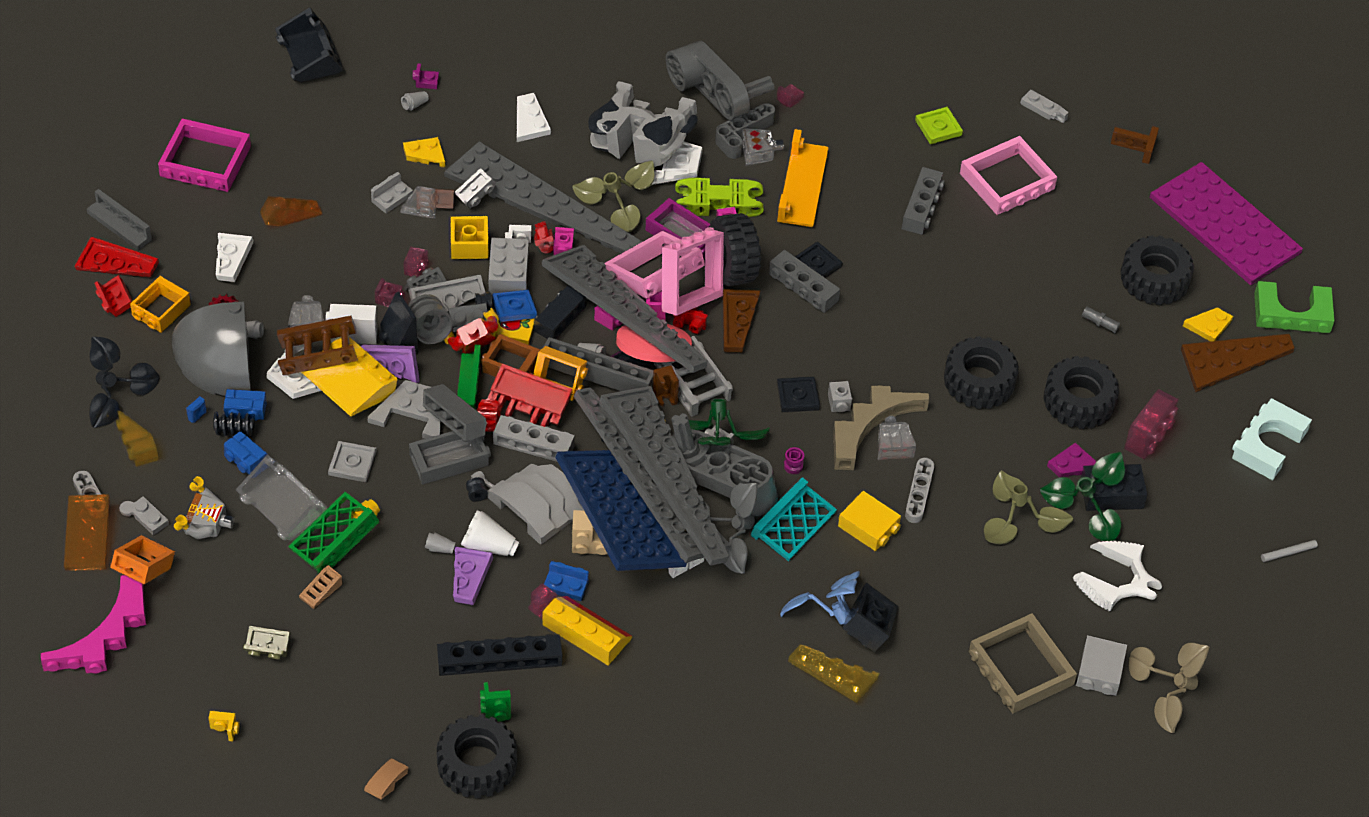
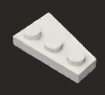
[517,93,551,142]
[216,233,254,282]

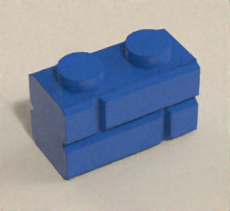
[224,389,267,421]
[224,432,269,477]

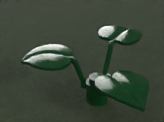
[689,399,770,446]
[1040,452,1125,542]

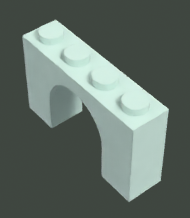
[1232,398,1312,480]

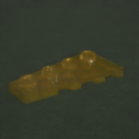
[788,644,879,703]

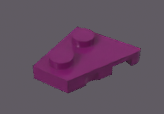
[1047,443,1096,478]

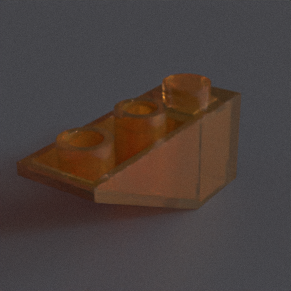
[260,196,322,226]

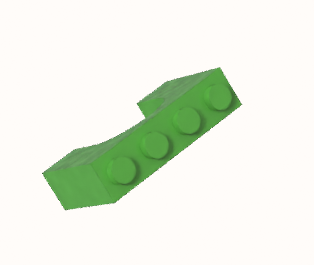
[1254,281,1334,333]

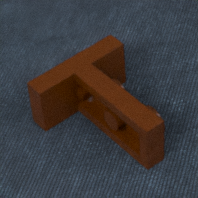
[1111,126,1159,164]

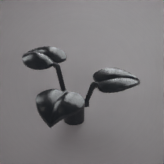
[89,336,160,428]

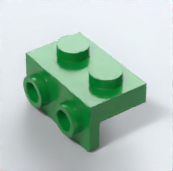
[480,682,511,722]

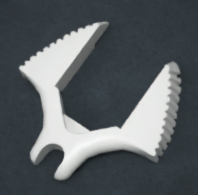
[1073,541,1162,611]

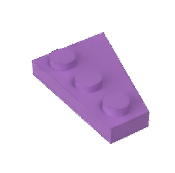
[453,547,493,605]

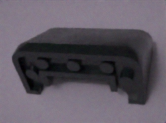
[275,7,344,82]

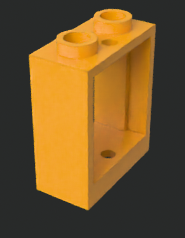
[130,276,191,333]
[533,346,588,401]

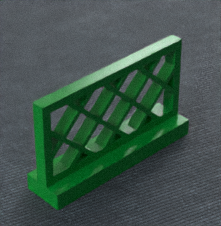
[288,492,379,574]

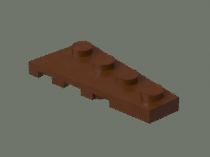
[723,289,760,352]

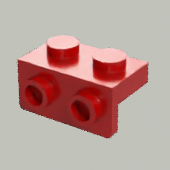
[94,275,133,317]

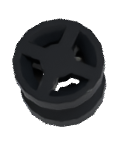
[475,291,493,310]
[466,477,488,502]

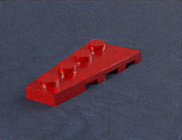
[75,237,159,277]

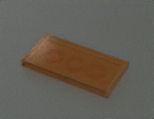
[64,494,110,570]

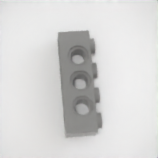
[493,415,574,462]

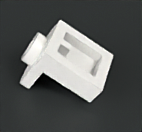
[505,225,531,243]

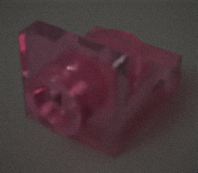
[777,84,804,108]

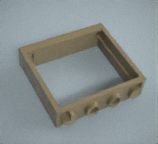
[969,613,1077,714]

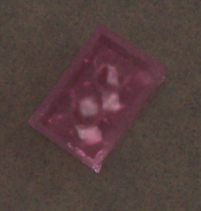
[1124,389,1179,459]

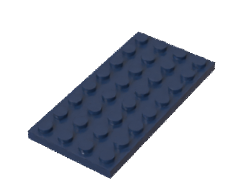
[555,450,688,571]

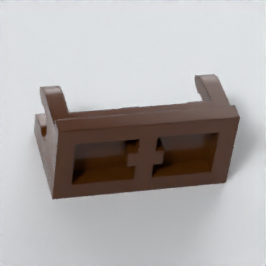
[652,365,679,407]

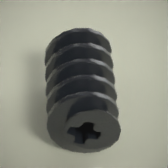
[213,411,255,438]

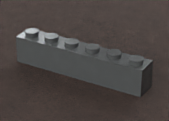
[543,337,653,391]

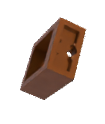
[481,334,540,377]

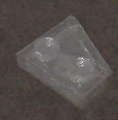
[400,186,436,219]

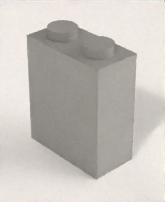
[1076,635,1127,696]

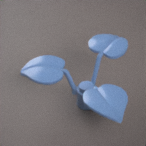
[780,571,860,625]

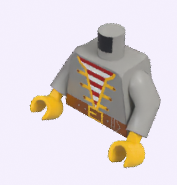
[174,476,235,539]

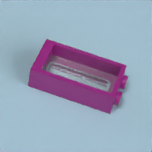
[645,198,710,258]

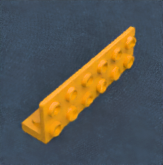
[777,129,828,227]

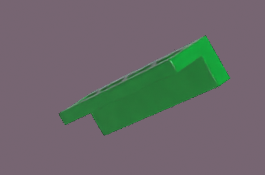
[457,345,481,410]

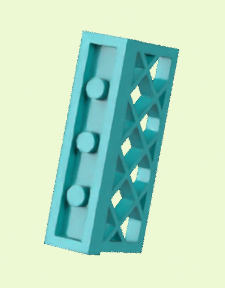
[751,477,837,562]

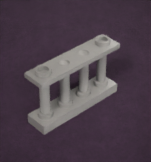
[654,336,733,417]

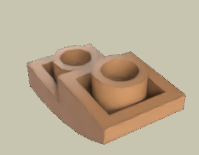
[364,758,408,799]

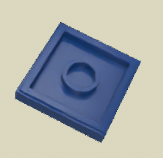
[492,290,537,322]

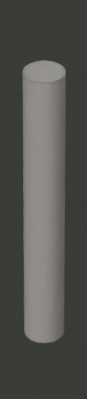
[1261,540,1318,562]

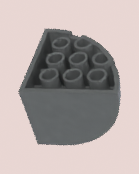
[172,302,251,396]

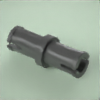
[1082,306,1120,333]

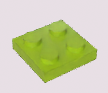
[915,107,963,144]

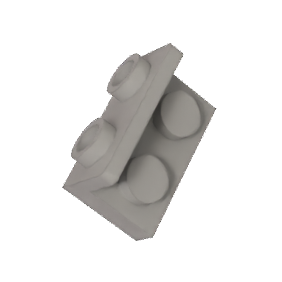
[371,172,413,214]

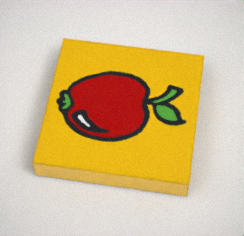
[494,317,535,345]

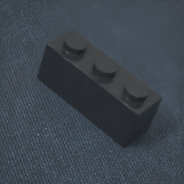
[534,286,586,339]

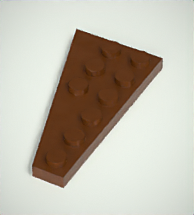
[1181,334,1294,392]

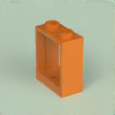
[110,535,175,584]

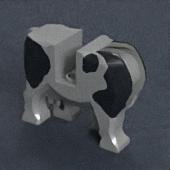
[588,81,698,167]

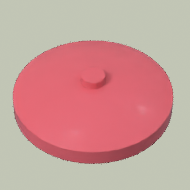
[616,324,692,362]

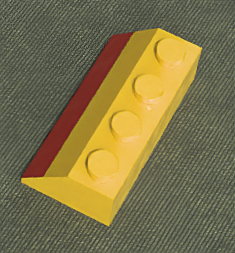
[543,596,632,666]

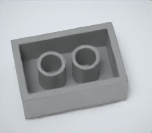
[488,238,528,295]

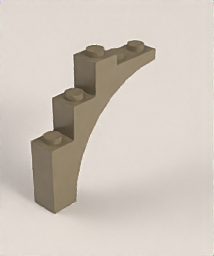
[833,385,929,470]

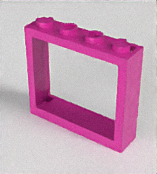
[158,119,251,192]

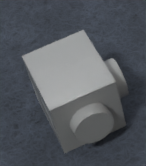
[828,381,852,412]

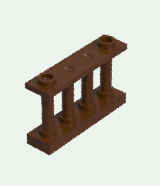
[277,315,358,376]

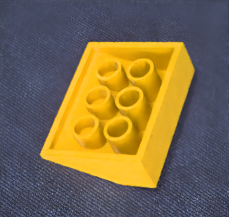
[301,337,398,416]

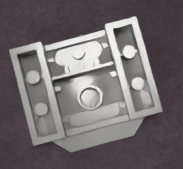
[488,464,584,545]

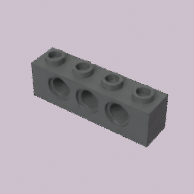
[902,167,945,235]
[769,250,840,313]

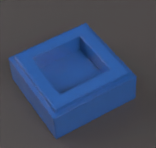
[186,396,206,423]

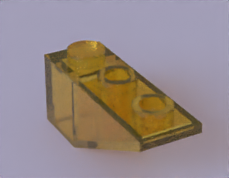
[116,411,159,467]

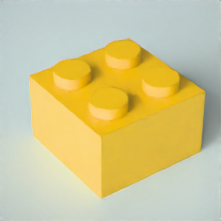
[451,216,488,259]

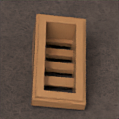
[299,565,342,609]

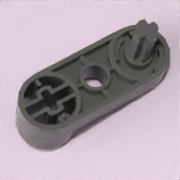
[666,41,775,120]
[672,413,778,517]

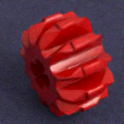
[477,399,501,432]

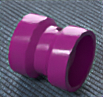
[784,447,804,474]

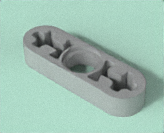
[73,471,108,519]

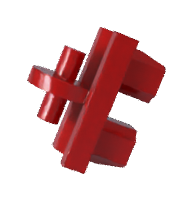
[534,221,554,253]
[673,306,708,334]

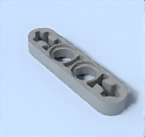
[905,458,934,523]

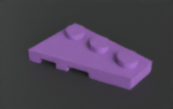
[361,345,420,383]

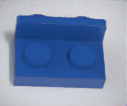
[543,561,589,601]

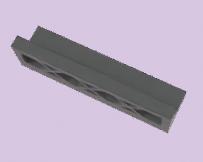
[87,189,152,251]

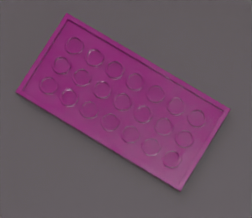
[1149,162,1303,285]

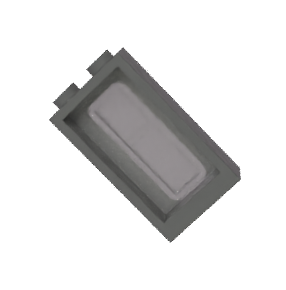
[409,431,491,485]

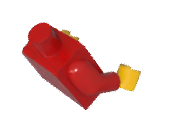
[444,308,498,354]

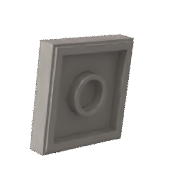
[328,441,377,482]

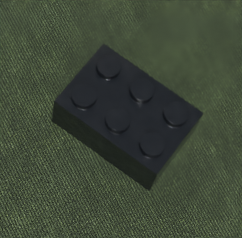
[1081,464,1147,511]

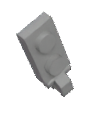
[1020,90,1068,123]

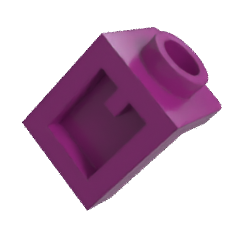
[413,64,439,89]

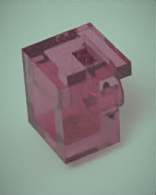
[404,247,429,277]
[375,278,405,307]
[528,583,557,620]

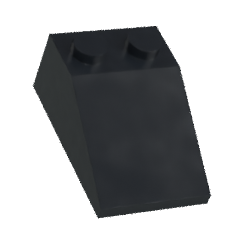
[379,292,418,354]
[843,583,898,652]

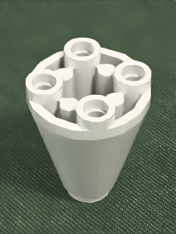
[461,510,519,556]

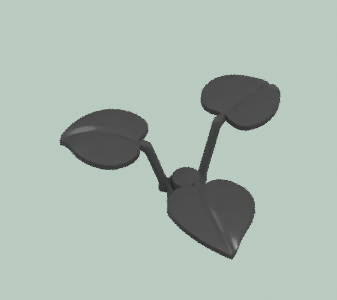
[703,483,758,574]

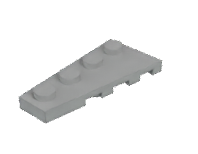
[409,275,485,311]

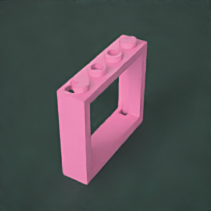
[960,136,1057,215]
[662,228,724,316]
[604,231,705,299]

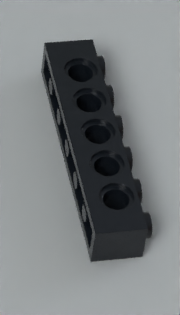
[437,634,562,676]

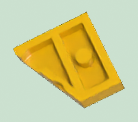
[403,137,445,167]
[1183,308,1233,342]

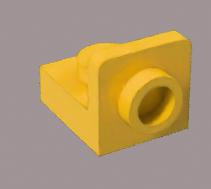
[209,711,240,741]

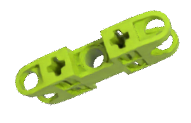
[675,178,764,217]

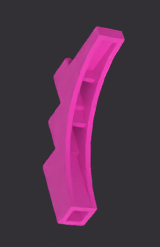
[41,575,146,674]

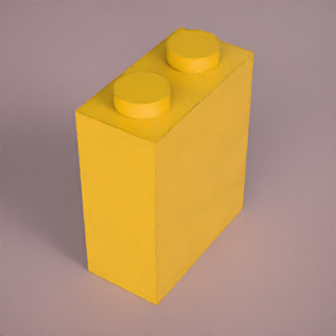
[838,491,901,551]

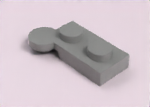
[119,497,169,536]

